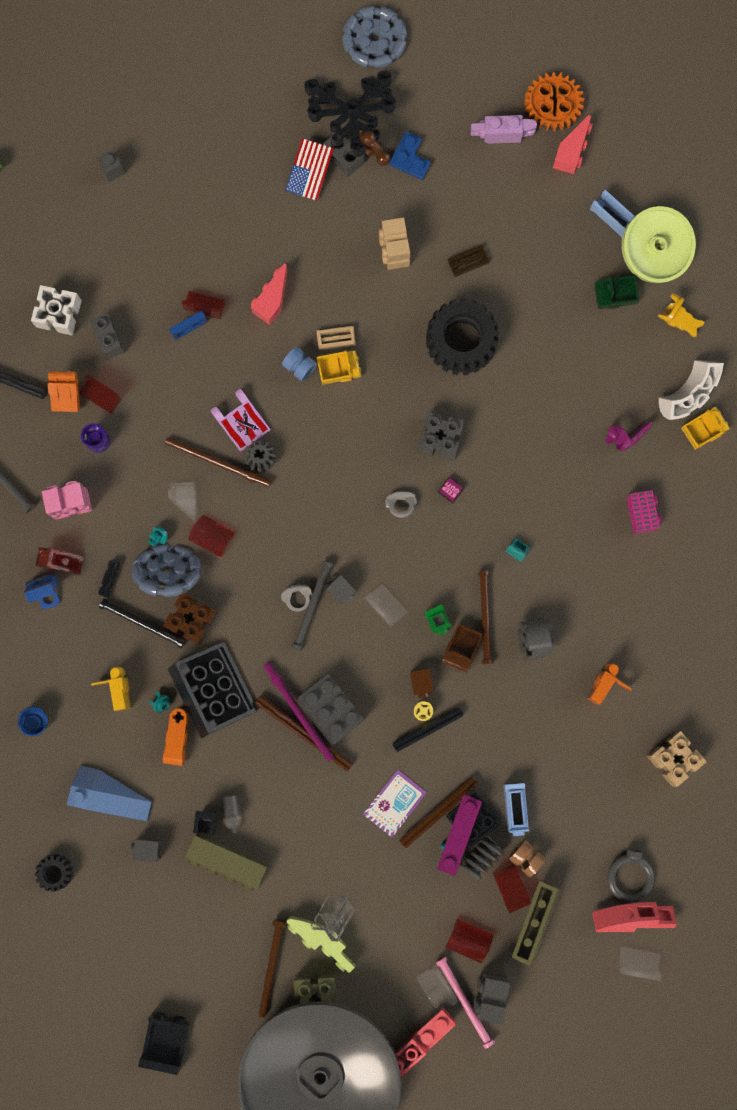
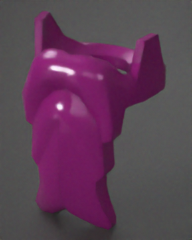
[605,422,652,451]

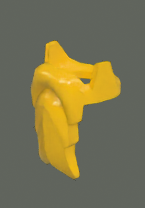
[657,293,704,337]

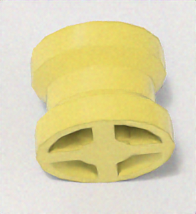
[414,701,433,721]

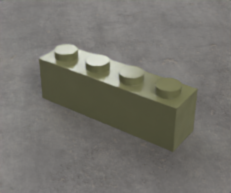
[185,834,269,891]
[512,880,561,966]

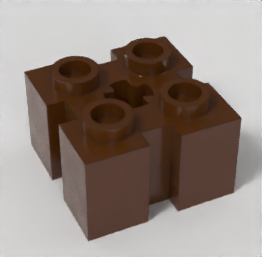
[163,593,218,645]

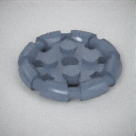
[342,5,407,68]
[131,544,201,597]

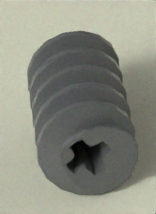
[461,835,504,880]

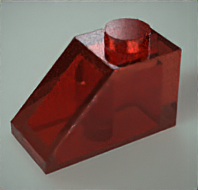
[35,548,84,575]

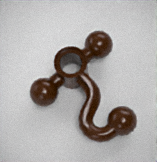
[350,130,391,166]

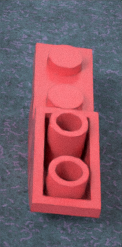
[592,902,677,932]
[395,1007,457,1077]

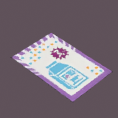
[363,770,427,837]

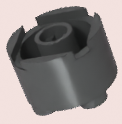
[517,618,556,660]

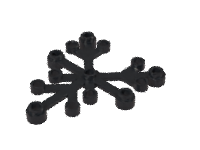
[304,70,396,157]

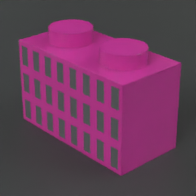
[626,490,661,534]

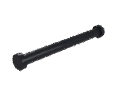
[99,598,186,649]

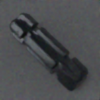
[98,560,120,597]

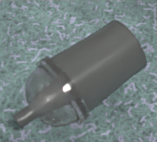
[222,796,242,834]

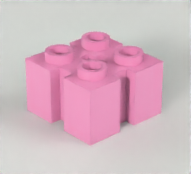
[42,481,92,520]

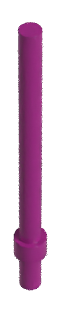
[263,662,334,762]

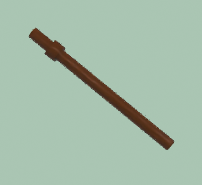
[165,437,271,488]

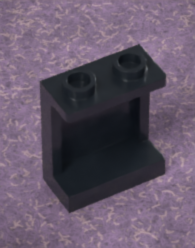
[138,1012,190,1075]

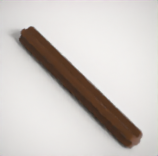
[400,777,478,848]

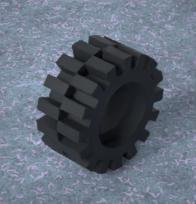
[35,854,74,892]

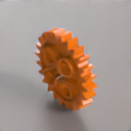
[524,72,584,132]

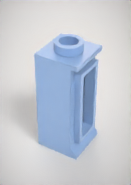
[590,190,634,238]
[503,782,529,836]

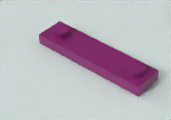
[437,794,482,876]

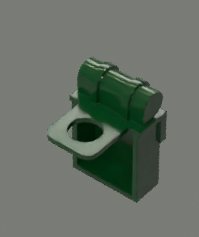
[594,276,639,309]

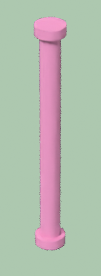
[435,956,495,1049]

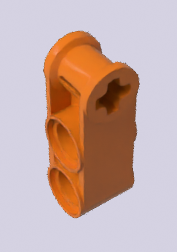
[163,708,190,766]

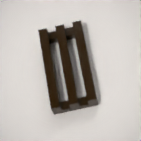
[448,245,489,277]

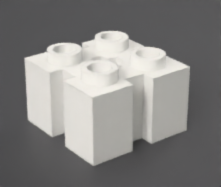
[31,285,82,335]

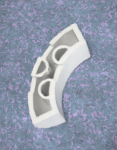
[659,360,724,420]

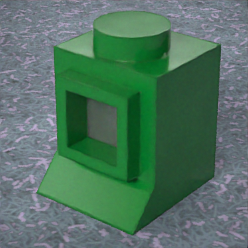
[424,605,451,636]

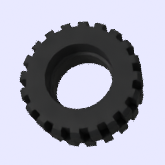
[426,299,499,375]

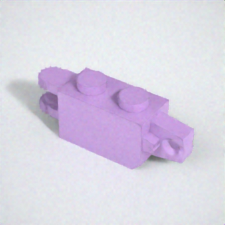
[470,115,537,144]

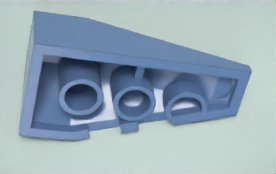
[67,765,152,821]

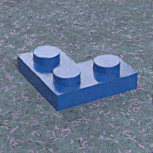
[390,131,431,181]

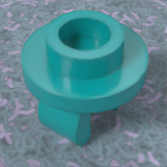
[148,526,168,547]
[148,692,170,713]

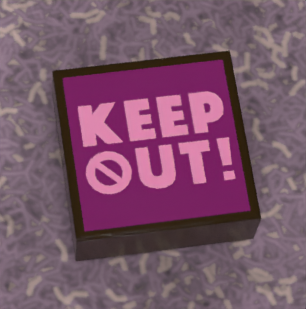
[437,477,464,504]

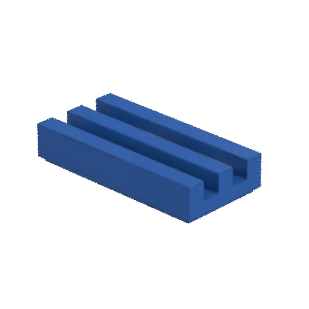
[169,311,207,340]

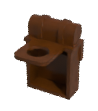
[442,624,483,673]

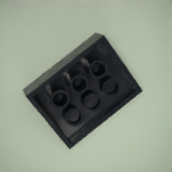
[168,642,258,739]

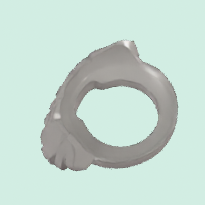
[385,491,417,518]
[281,585,313,612]

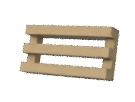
[316,326,356,350]

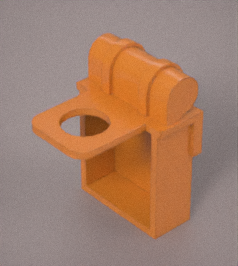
[48,370,80,412]
[586,664,632,705]

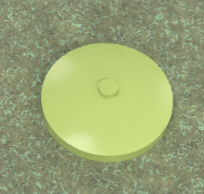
[622,206,696,283]

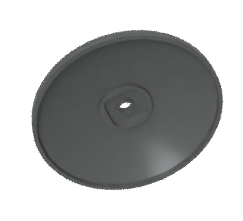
[237,1002,401,1110]

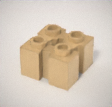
[378,217,410,270]
[647,731,707,787]

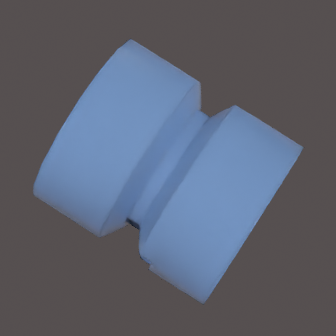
[282,347,318,382]

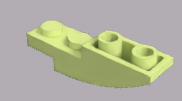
[286,916,355,973]

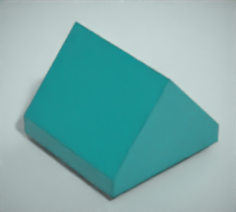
[505,538,530,562]

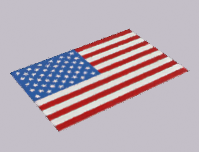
[285,138,334,201]

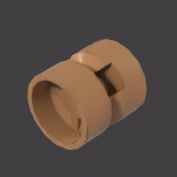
[508,839,546,877]

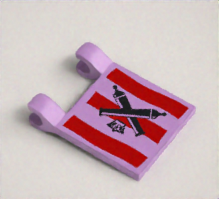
[211,389,271,452]

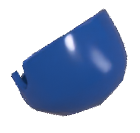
[18,706,48,737]

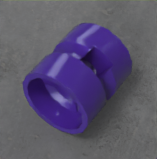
[81,423,110,453]

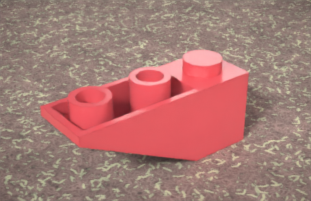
[553,115,592,174]
[251,263,288,326]

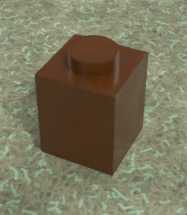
[410,669,433,698]

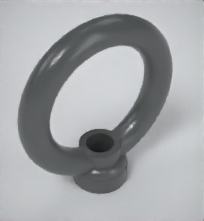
[607,849,654,902]

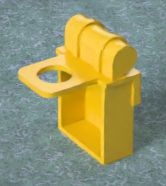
[317,350,361,385]
[681,407,730,450]
[91,667,131,711]

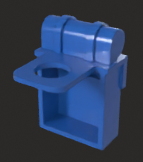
[24,572,60,609]

